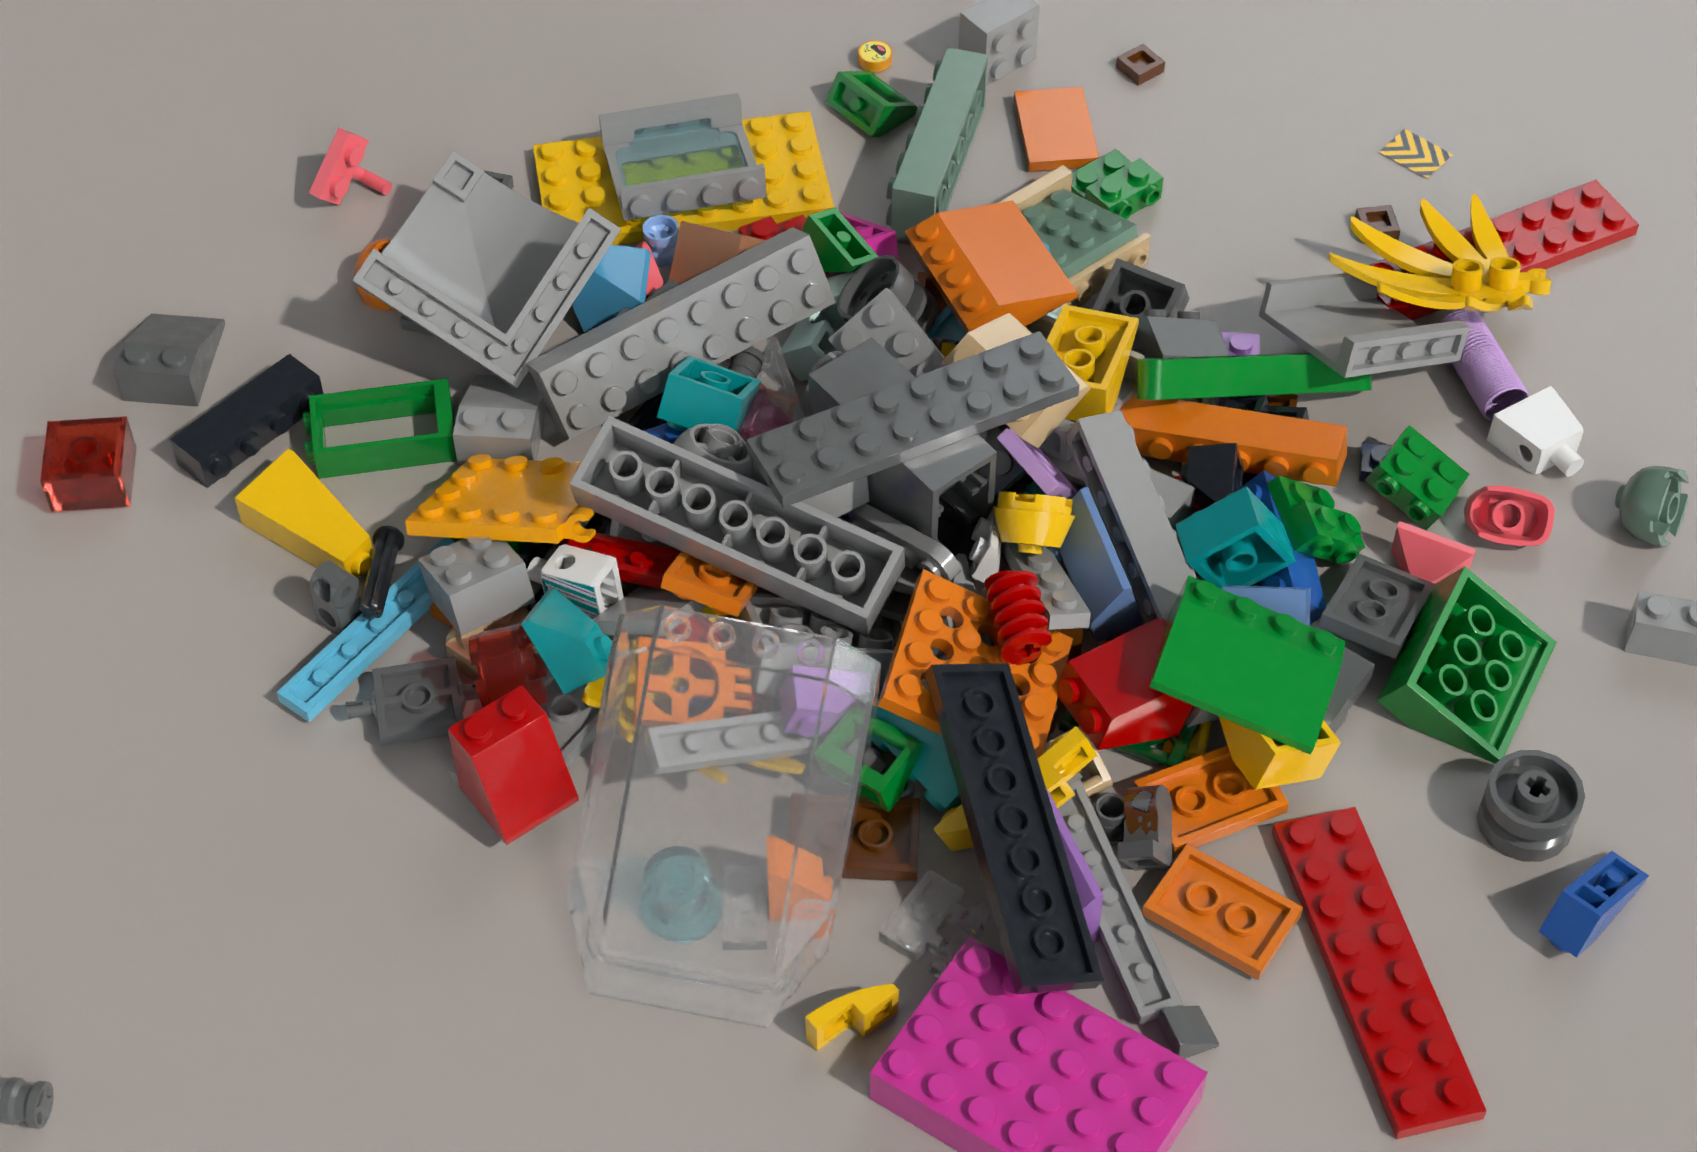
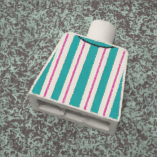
[527,544,624,619]

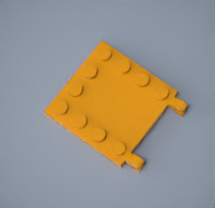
[405,454,596,544]

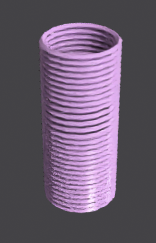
[1440,309,1528,421]

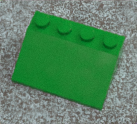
[1377,566,1557,764]
[1149,575,1346,755]

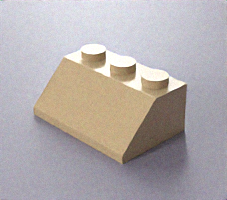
[942,313,1091,448]

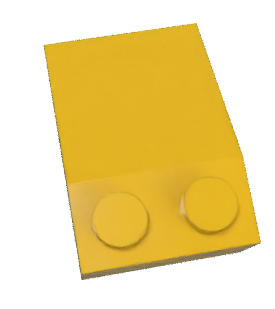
[1047,304,1139,421]
[1219,717,1341,790]

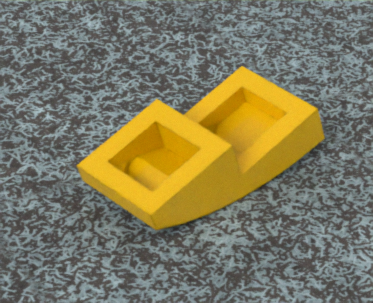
[805,984,899,1051]

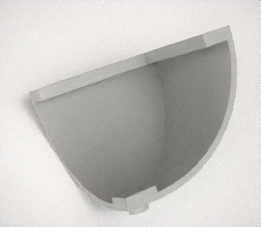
[352,150,621,388]

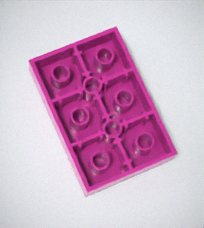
[869,937,1208,1152]

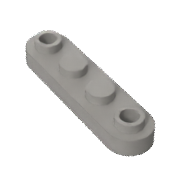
[848,503,961,581]

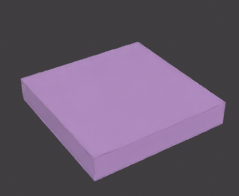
[997,428,1078,499]

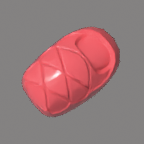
[1464,485,1555,546]

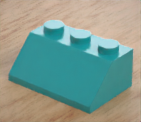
[869,703,962,811]

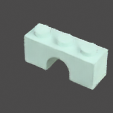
[778,270,856,381]

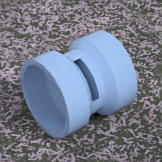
[642,215,679,266]

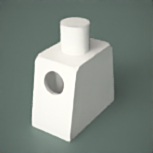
[1487,386,1584,477]

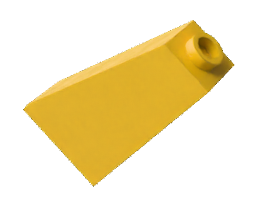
[235,448,373,578]

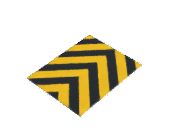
[1379,129,1453,178]

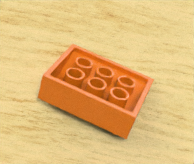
[905,200,1079,334]

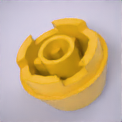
[993,491,1075,554]

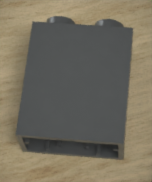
[808,337,997,568]

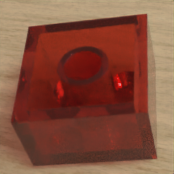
[40,416,137,512]

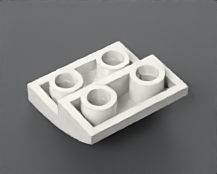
[969,506,1002,598]

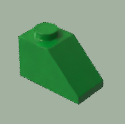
[801,207,879,272]

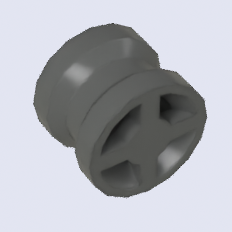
[0,1077,54,1129]

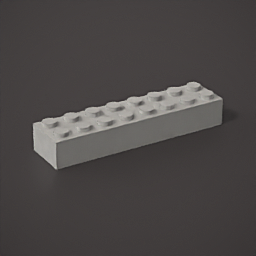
[526,227,836,440]
[569,416,905,636]

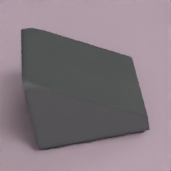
[1158,1006,1219,1059]

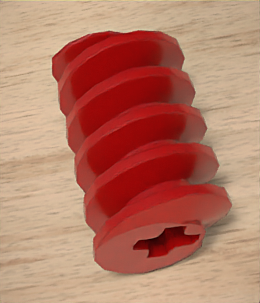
[984,570,1052,665]

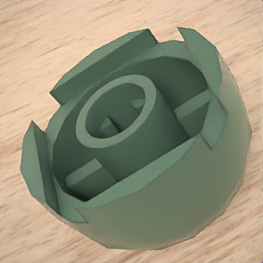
[1615,466,1689,547]

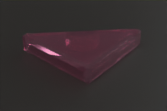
[740,389,795,442]

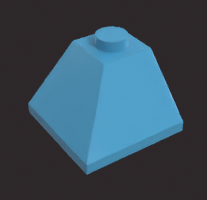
[572,245,651,333]

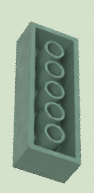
[886,47,988,245]

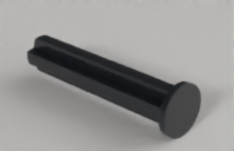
[359,526,405,620]

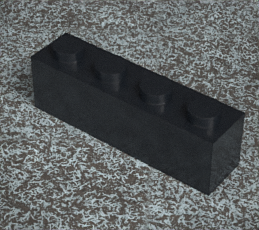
[170,354,324,488]

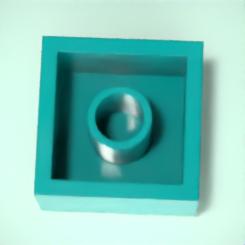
[657,356,762,434]
[1175,486,1296,589]

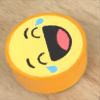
[858,40,892,72]

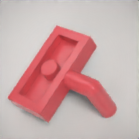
[309,128,392,205]

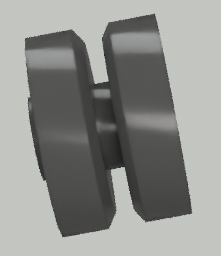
[1477,750,1585,862]

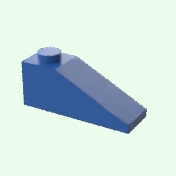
[1538,851,1649,957]

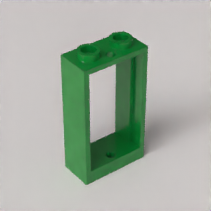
[303,378,457,479]

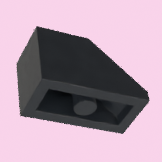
[1181,443,1244,509]

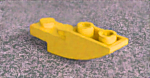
[933,726,1097,851]

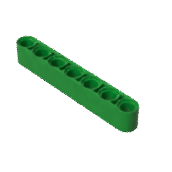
[1137,353,1372,400]

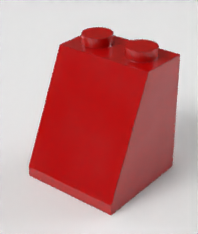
[1058,618,1193,750]
[448,685,579,845]

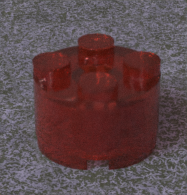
[469,623,548,707]

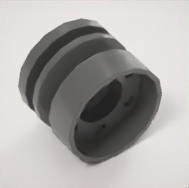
[837,255,939,335]

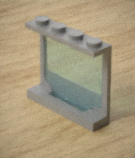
[599,93,766,220]

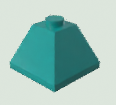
[521,588,618,695]

